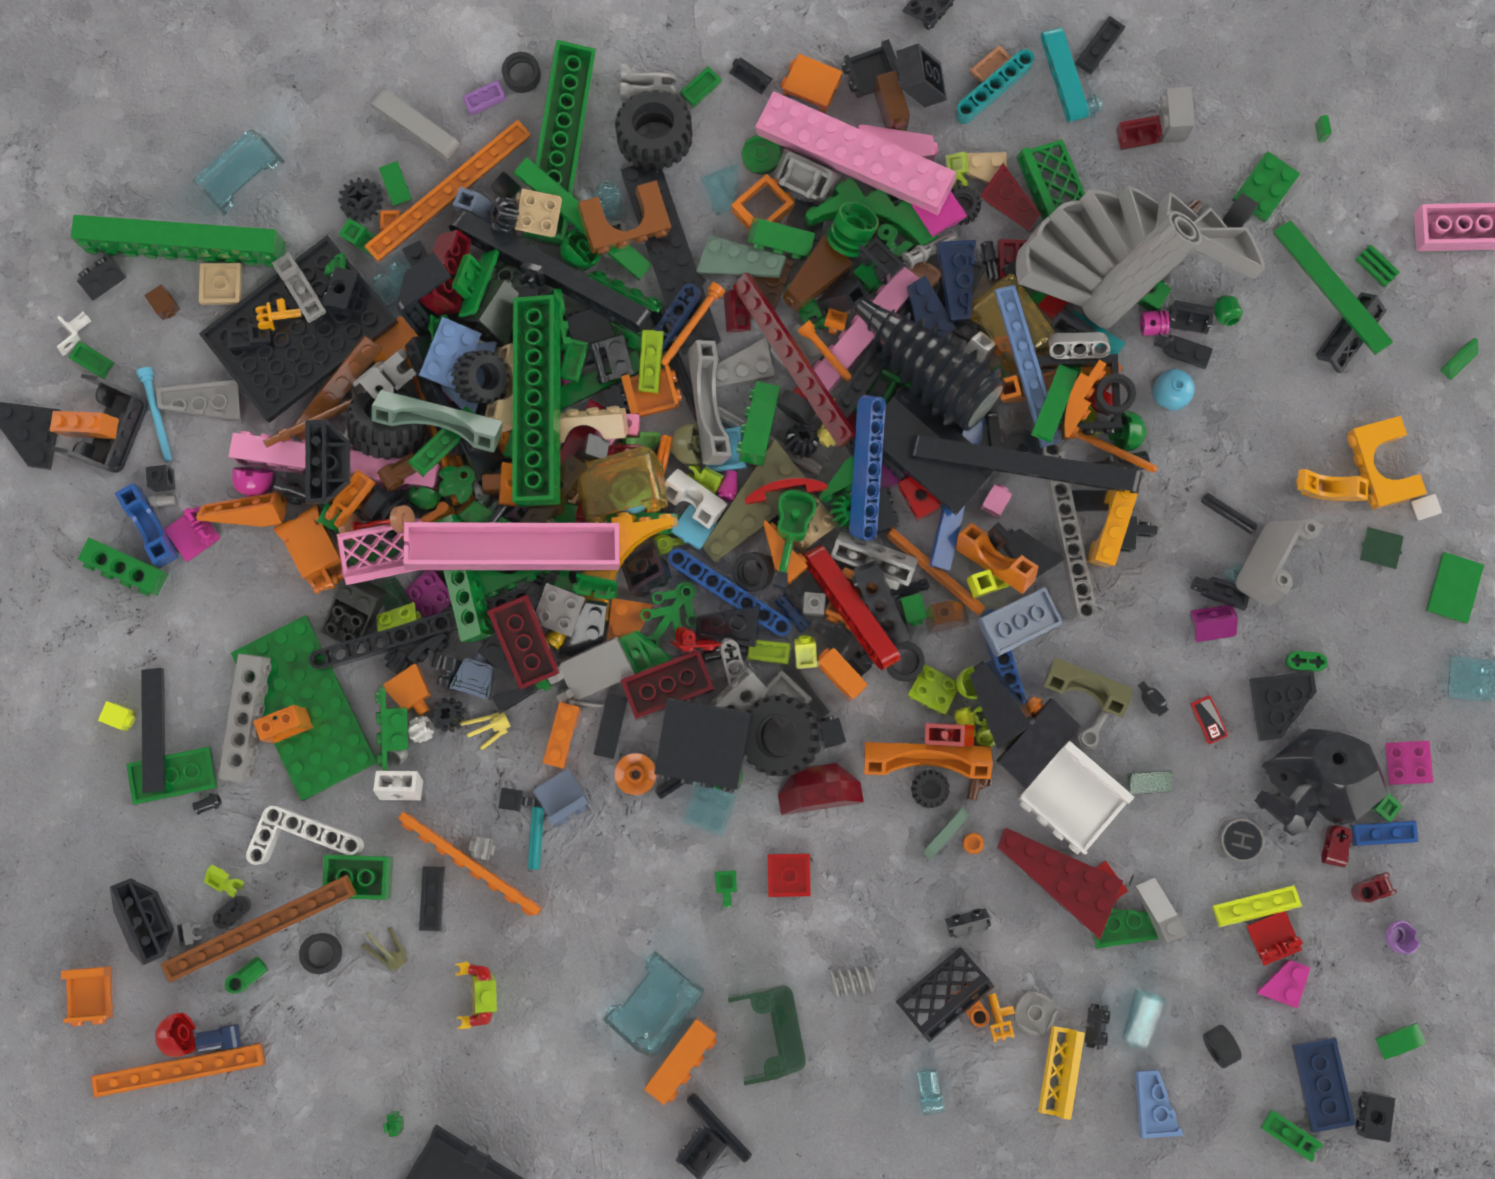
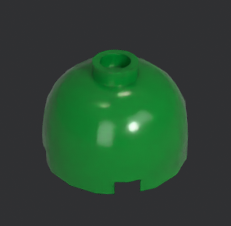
[560,229,601,271]
[1108,411,1147,451]

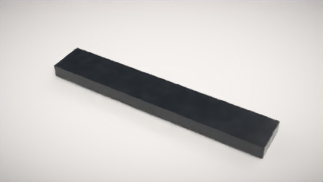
[141,668,166,794]

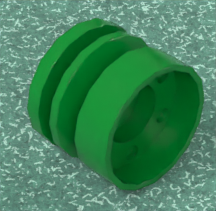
[827,202,879,257]

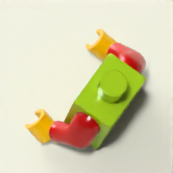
[455,961,497,1029]

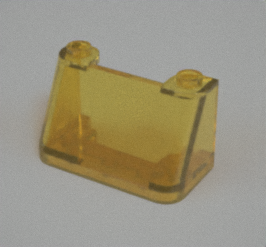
[970,273,1055,374]
[576,447,668,523]

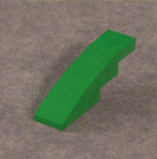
[1031,364,1079,443]

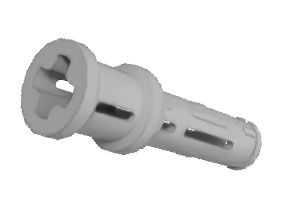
[901,231,958,270]

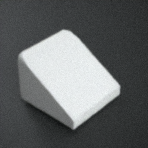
[1411,494,1442,521]

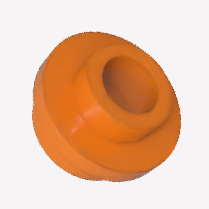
[1025,696,1043,716]

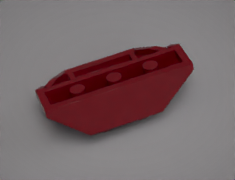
[778,763,864,815]

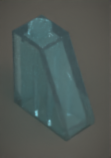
[1122,989,1165,1049]

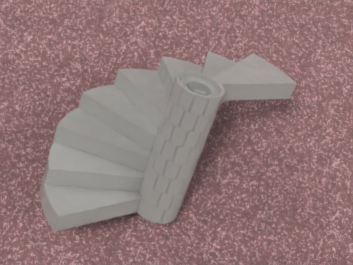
[1016,185,1265,328]

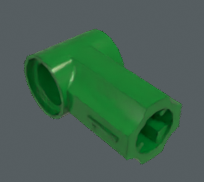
[225,956,269,994]

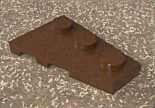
[751,260,795,319]

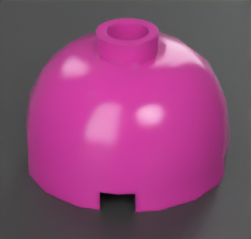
[232,467,274,497]

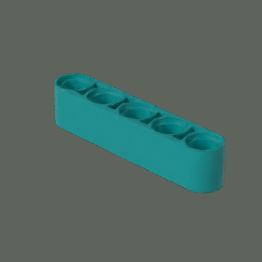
[1041,27,1089,123]
[955,49,1035,124]

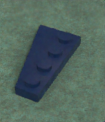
[936,240,976,322]

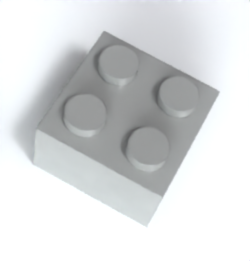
[1156,87,1195,142]

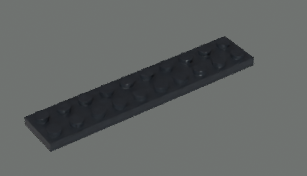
[620,165,721,355]

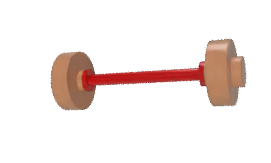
[338,505,415,541]

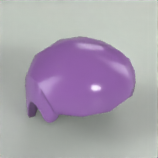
[1385,920,1420,954]

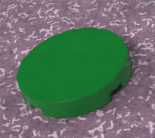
[741,135,781,175]

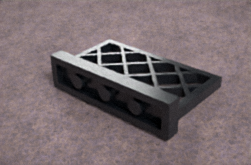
[896,947,995,1043]

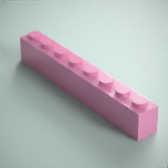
[812,267,920,393]

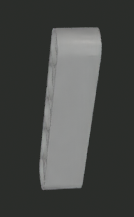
[370,89,460,161]

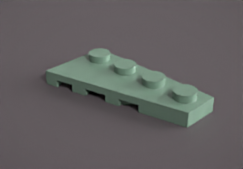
[696,235,786,278]

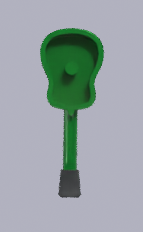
[773,490,817,589]

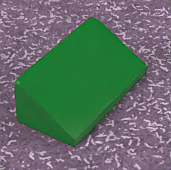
[1440,338,1479,380]

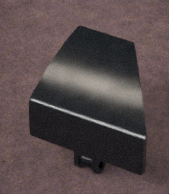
[406,1125,524,1179]

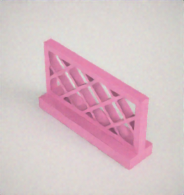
[337,518,421,585]

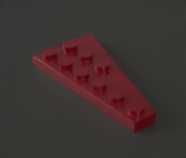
[997,828,1123,940]

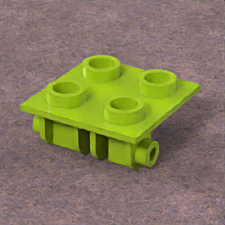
[908,664,957,715]

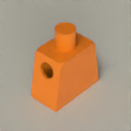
[383,664,432,717]

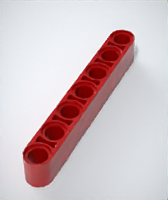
[803,545,900,670]

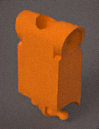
[273,504,348,594]

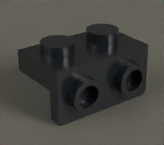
[77,256,126,301]
[675,1126,727,1179]

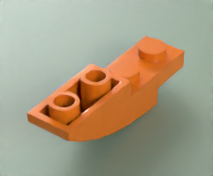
[1062,360,1106,442]

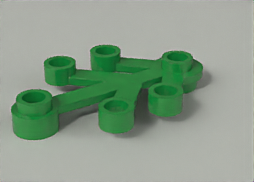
[639,582,697,646]

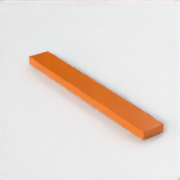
[91,1043,265,1098]

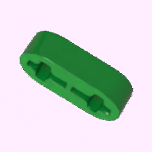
[1285,651,1328,672]

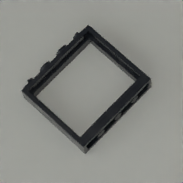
[1037,354,1122,436]

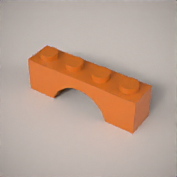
[955,522,1039,594]

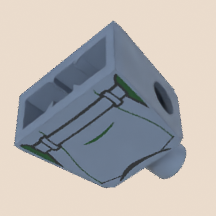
[450,649,496,701]

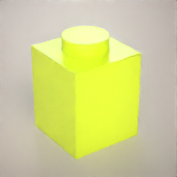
[98,701,136,731]

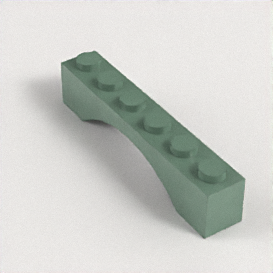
[372,390,502,453]

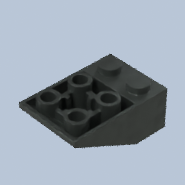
[321,579,387,651]

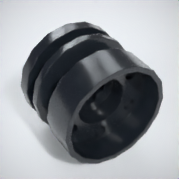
[361,485,417,539]

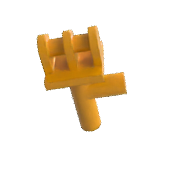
[255,299,302,330]
[988,993,1015,1043]

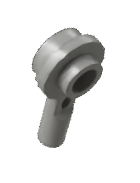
[466,467,484,499]
[1078,711,1108,750]

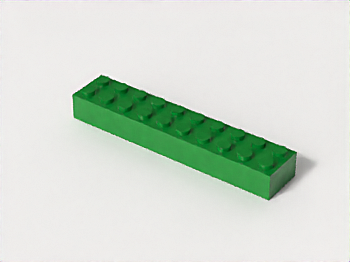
[522,40,596,246]
[70,215,286,268]
[512,295,561,507]

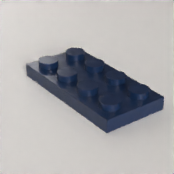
[1292,1037,1356,1133]

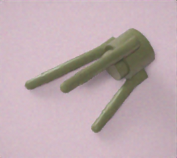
[362,927,407,972]

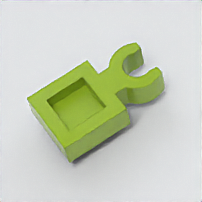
[945,152,969,189]
[687,464,724,495]

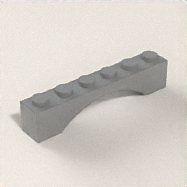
[688,340,731,465]

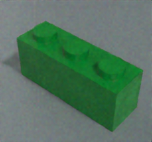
[747,218,815,260]

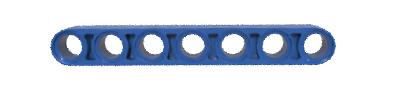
[850,395,886,541]
[668,549,791,637]

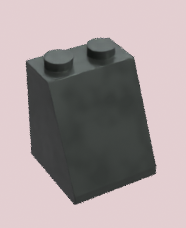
[457,279,519,345]

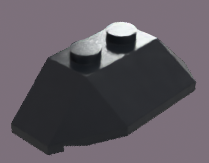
[305,419,351,504]
[110,878,174,965]

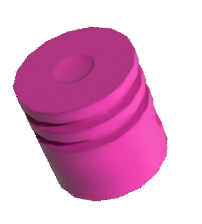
[1140,310,1169,336]

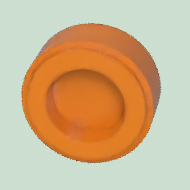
[962,833,984,854]

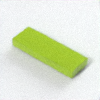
[638,329,664,393]

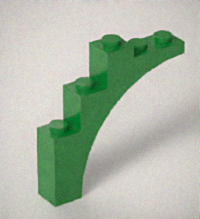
[804,178,938,248]

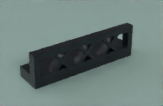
[1315,292,1387,373]

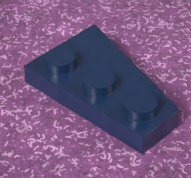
[907,275,956,337]

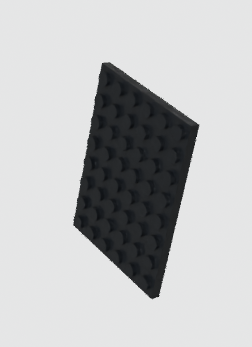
[199,235,399,423]

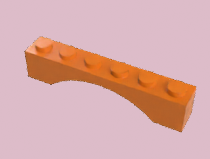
[864,742,993,779]

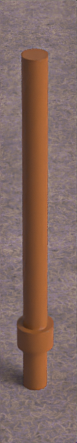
[263,398,354,448]

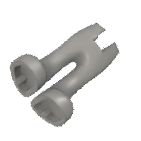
[620,63,676,101]

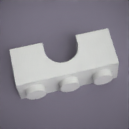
[659,469,728,529]

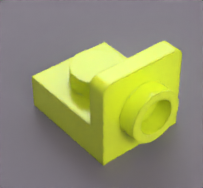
[794,635,817,669]

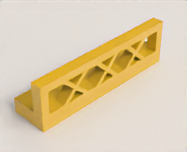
[1038,1026,1085,1120]

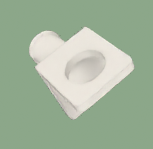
[57,311,92,356]

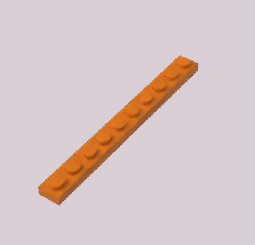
[364,120,531,263]

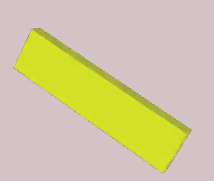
[1212,885,1302,928]

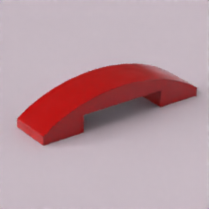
[745,478,828,505]

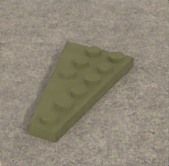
[702,440,807,563]

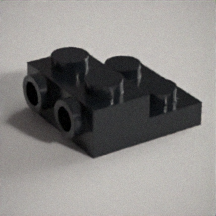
[621,539,672,597]

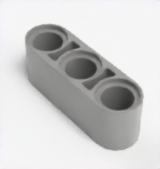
[1048,332,1111,359]

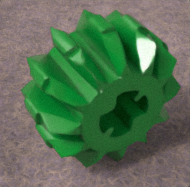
[829,493,852,529]

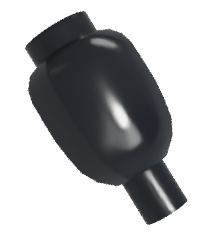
[1137,681,1169,717]

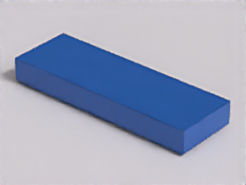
[1351,821,1419,846]

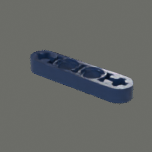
[654,283,701,353]

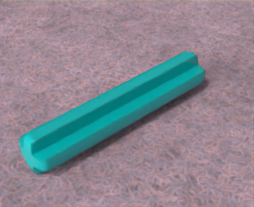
[528,807,544,870]

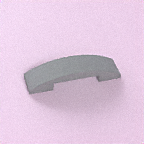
[272,252,326,323]

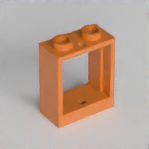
[731,174,794,231]
[817,648,868,702]
[253,705,313,744]

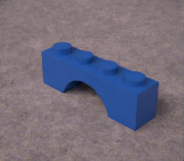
[115,483,179,568]

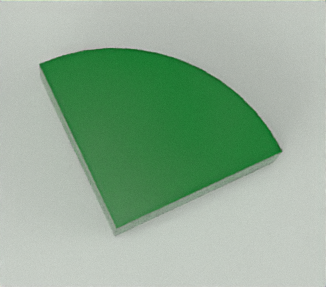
[325,253,346,277]

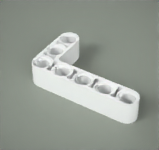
[246,806,364,865]

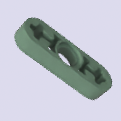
[922,807,970,860]

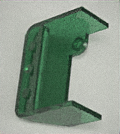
[728,985,806,1085]

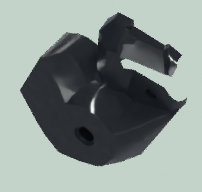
[1254,729,1388,836]

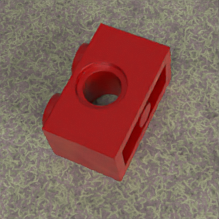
[897,476,941,522]
[925,723,974,747]

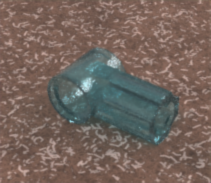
[918,1069,945,1115]

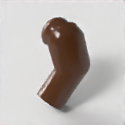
[967,777,993,801]

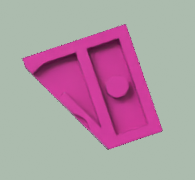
[1256,960,1311,1008]

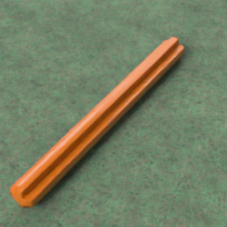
[886,529,986,616]

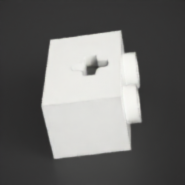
[373,771,423,800]

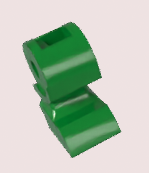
[877,224,914,260]

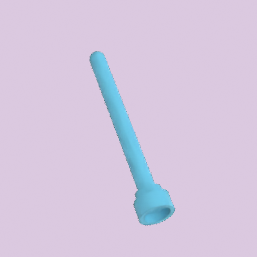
[136,367,172,462]

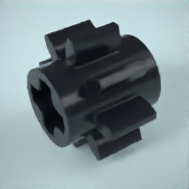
[384,648,411,674]

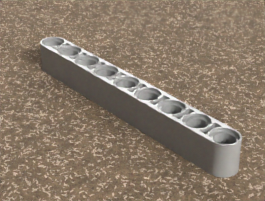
[1042,443,1096,621]

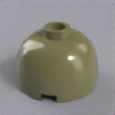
[670,423,703,465]

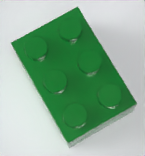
[322,855,393,900]

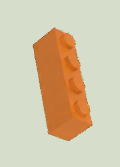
[644,1017,717,1105]

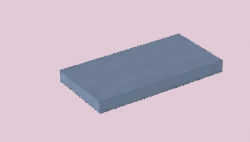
[977,587,1063,658]

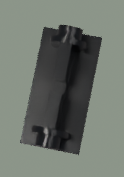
[729,57,773,95]
[945,908,991,938]
[1085,1003,1110,1050]

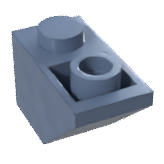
[453,187,493,224]

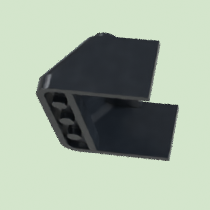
[397,252,463,336]
[51,374,148,473]

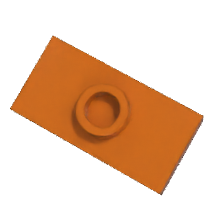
[498,462,519,507]

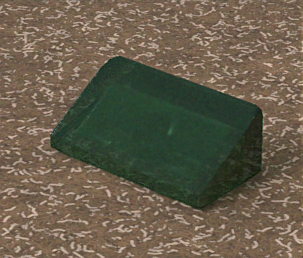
[380,577,418,611]
[1128,770,1173,794]

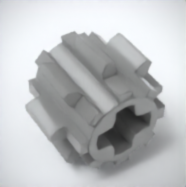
[468,836,496,860]

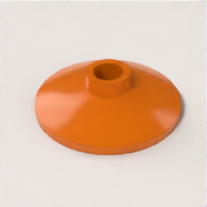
[615,753,657,795]

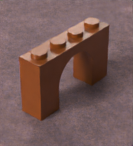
[577,181,671,255]

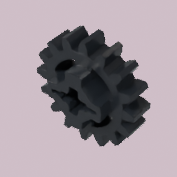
[338,177,383,222]

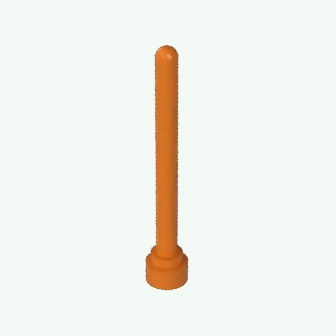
[661,282,725,366]
[798,320,869,396]
[1069,432,1157,473]

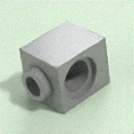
[803,592,826,617]

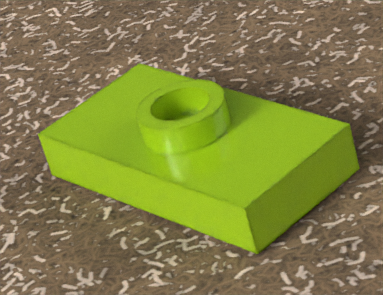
[747,640,791,665]

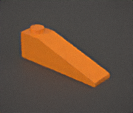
[196,492,287,527]

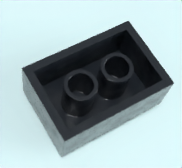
[895,43,947,107]

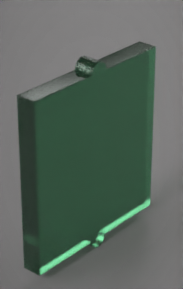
[1360,527,1404,569]

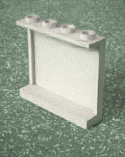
[1018,741,1134,855]

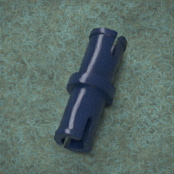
[775,594,812,633]

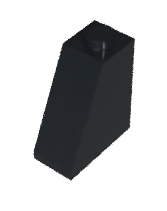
[1003,529,1064,578]

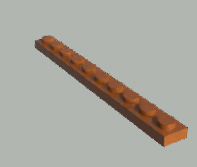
[160,875,356,983]

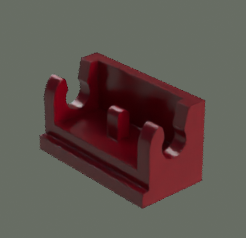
[1116,115,1162,150]

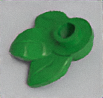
[439,466,475,504]

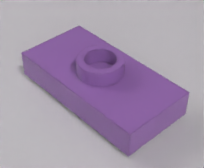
[462,80,507,116]

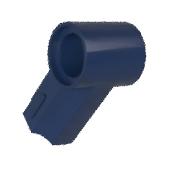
[195,1024,241,1051]

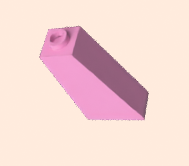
[858,124,938,162]

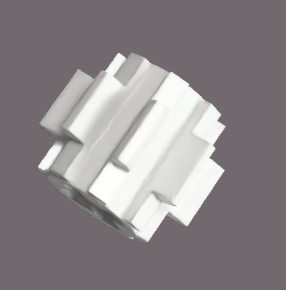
[408,716,435,743]

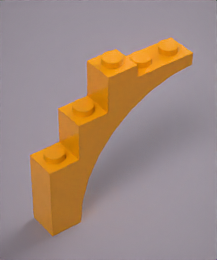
[581,512,678,621]

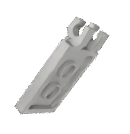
[548,636,635,702]

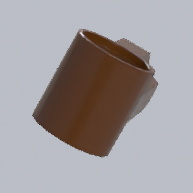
[377,453,417,491]

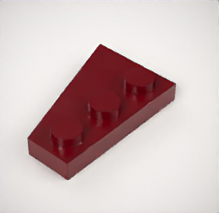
[979,163,1041,232]

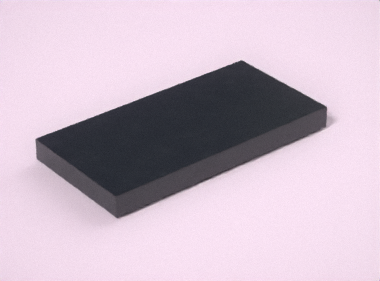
[996,698,1081,789]

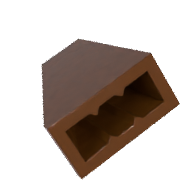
[783,235,853,312]
[925,600,969,634]

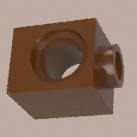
[144,284,180,320]

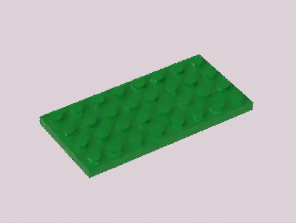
[231,615,377,801]

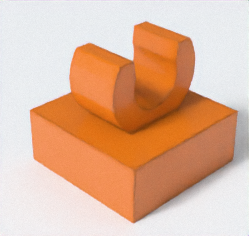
[824,308,848,335]

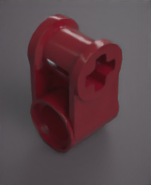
[1321,826,1352,868]
[1351,872,1397,903]

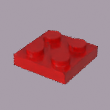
[767,853,811,897]

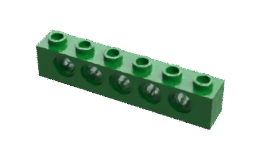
[433,514,493,643]

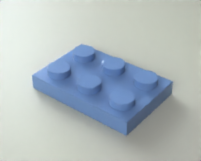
[419,317,481,390]

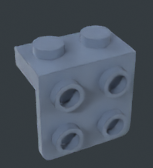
[534,769,590,827]

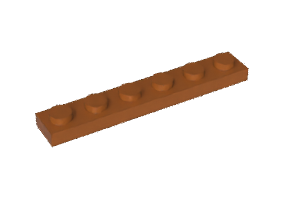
[290,335,382,440]

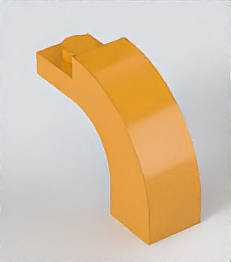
[1296,469,1369,501]

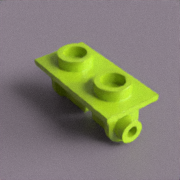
[376,602,421,632]

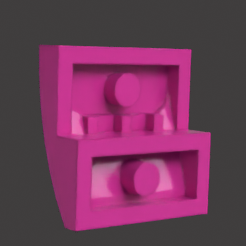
[911,191,967,237]

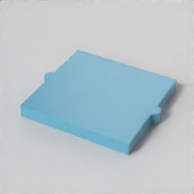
[671,505,718,550]

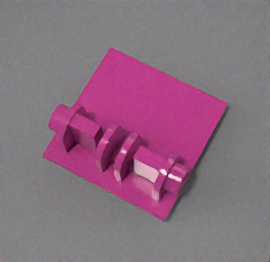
[164,506,221,562]
[1385,740,1434,785]

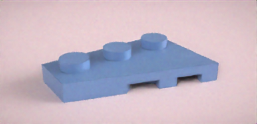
[1135,1070,1184,1138]

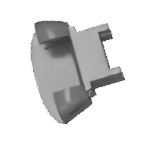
[774,148,842,202]
[352,348,417,399]

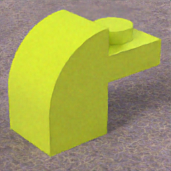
[966,569,1010,599]

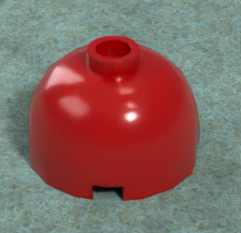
[155,1012,196,1057]

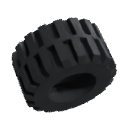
[451,350,510,403]

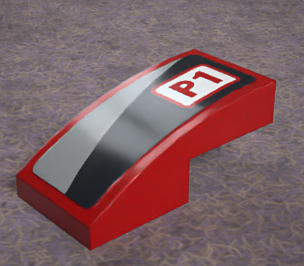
[1190,695,1228,745]

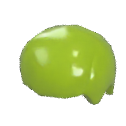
[956,666,978,700]

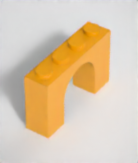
[1347,416,1427,510]
[1086,488,1140,567]

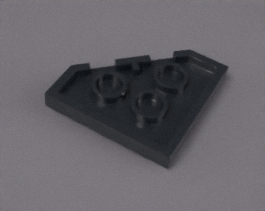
[0,402,61,470]
[1249,671,1317,741]

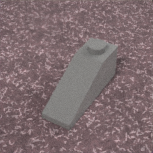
[1135,878,1187,946]

